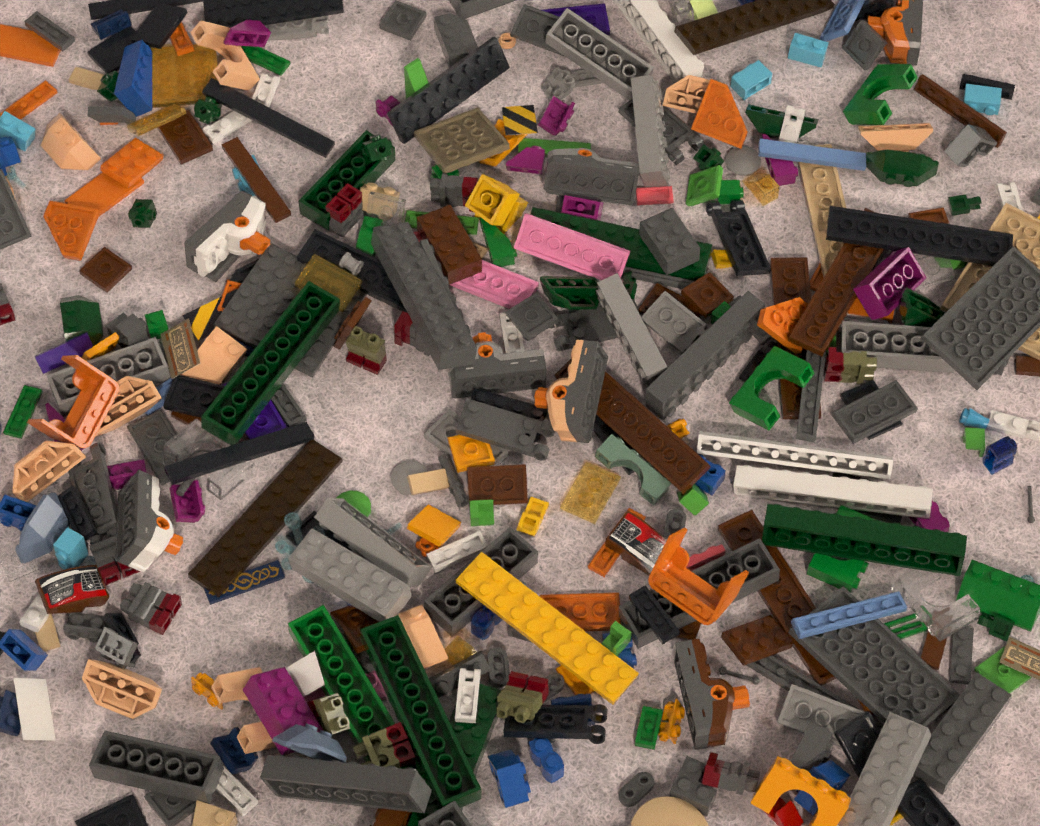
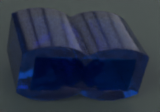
[983,436,1017,475]
[471,605,503,640]

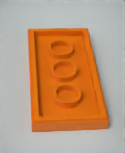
[0,24,61,67]
[64,172,144,217]
[539,592,621,631]

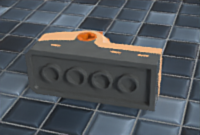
[534,340,608,443]

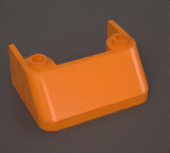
[27,355,119,448]
[648,527,749,625]

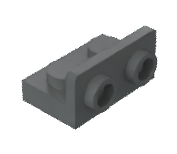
[63,612,107,642]
[95,627,138,669]

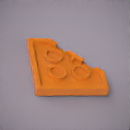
[691,79,748,149]
[43,201,100,261]
[757,297,808,355]

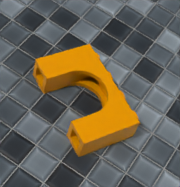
[750,756,851,826]

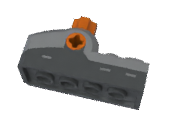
[543,148,639,206]
[448,332,547,399]

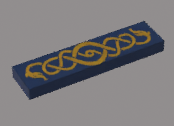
[203,560,285,605]

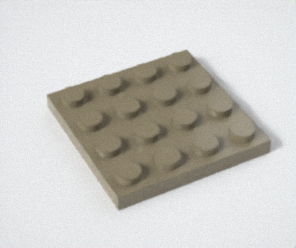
[414,107,510,174]

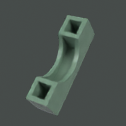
[595,434,671,505]

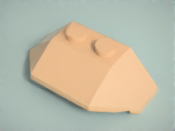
[663,75,724,114]
[41,113,101,170]
[858,123,933,152]
[95,376,162,437]
[12,441,86,502]
[82,659,162,719]

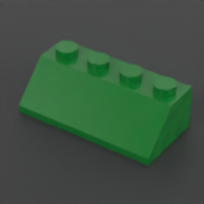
[956,560,1040,632]

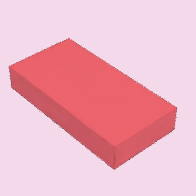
[636,186,674,205]

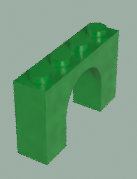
[843,64,918,125]
[729,346,815,431]
[807,505,875,593]

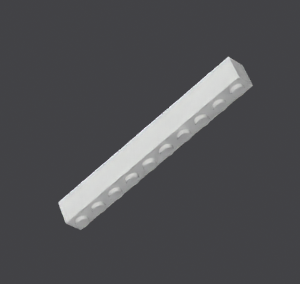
[697,431,893,479]
[733,465,933,519]

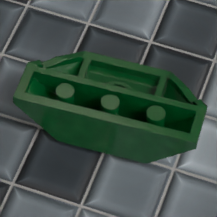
[745,104,819,139]
[866,150,939,187]
[539,276,599,310]
[899,287,946,327]
[60,295,104,358]

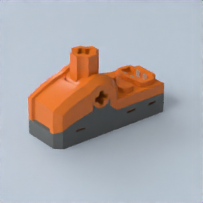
[867,0,923,65]

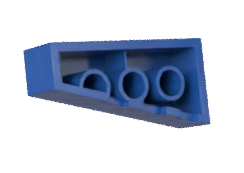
[114,40,152,117]

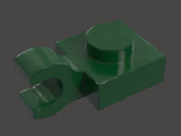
[948,194,982,216]
[623,271,637,299]
[977,613,1015,642]

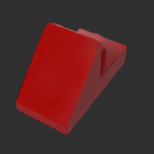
[765,797,804,826]

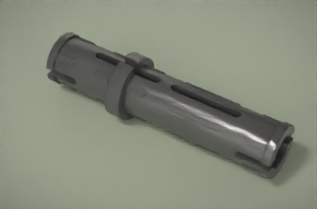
[438,454,469,507]

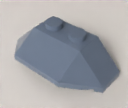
[15,492,69,564]
[272,723,347,763]

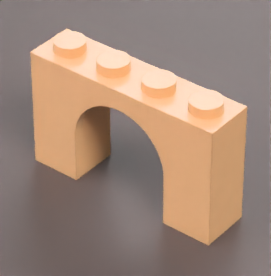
[190,20,260,91]
[211,667,276,754]

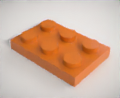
[100,138,164,188]

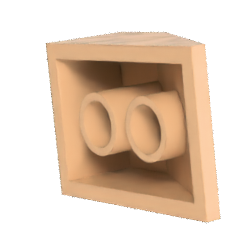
[180,326,247,385]
[398,604,448,669]

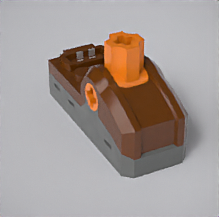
[673,639,750,750]

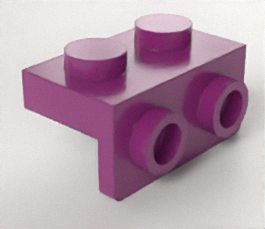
[538,96,575,136]
[169,480,205,523]

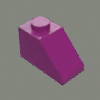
[506,146,546,175]
[561,195,604,220]

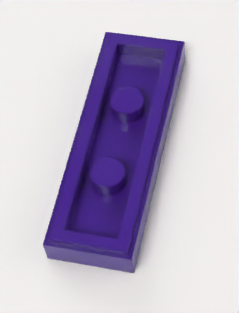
[35,332,93,374]

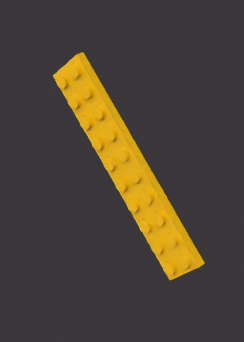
[456,552,639,705]

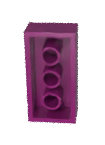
[853,247,927,320]
[243,667,323,756]

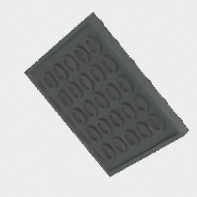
[214,243,367,378]

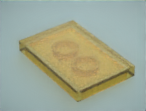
[127,104,187,136]
[294,254,362,312]
[560,462,621,524]

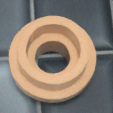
[498,33,516,49]

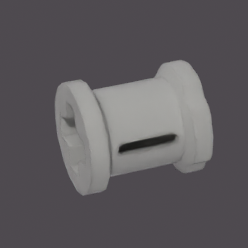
[339,252,364,276]

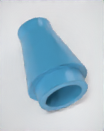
[959,408,989,429]

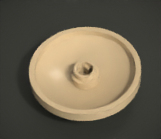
[630,796,708,826]

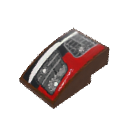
[605,511,667,575]
[35,565,109,614]

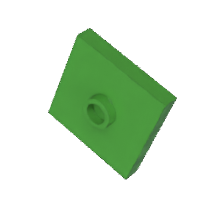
[685,165,723,206]
[974,646,1032,693]

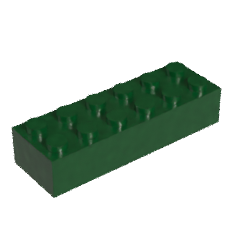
[298,130,396,231]

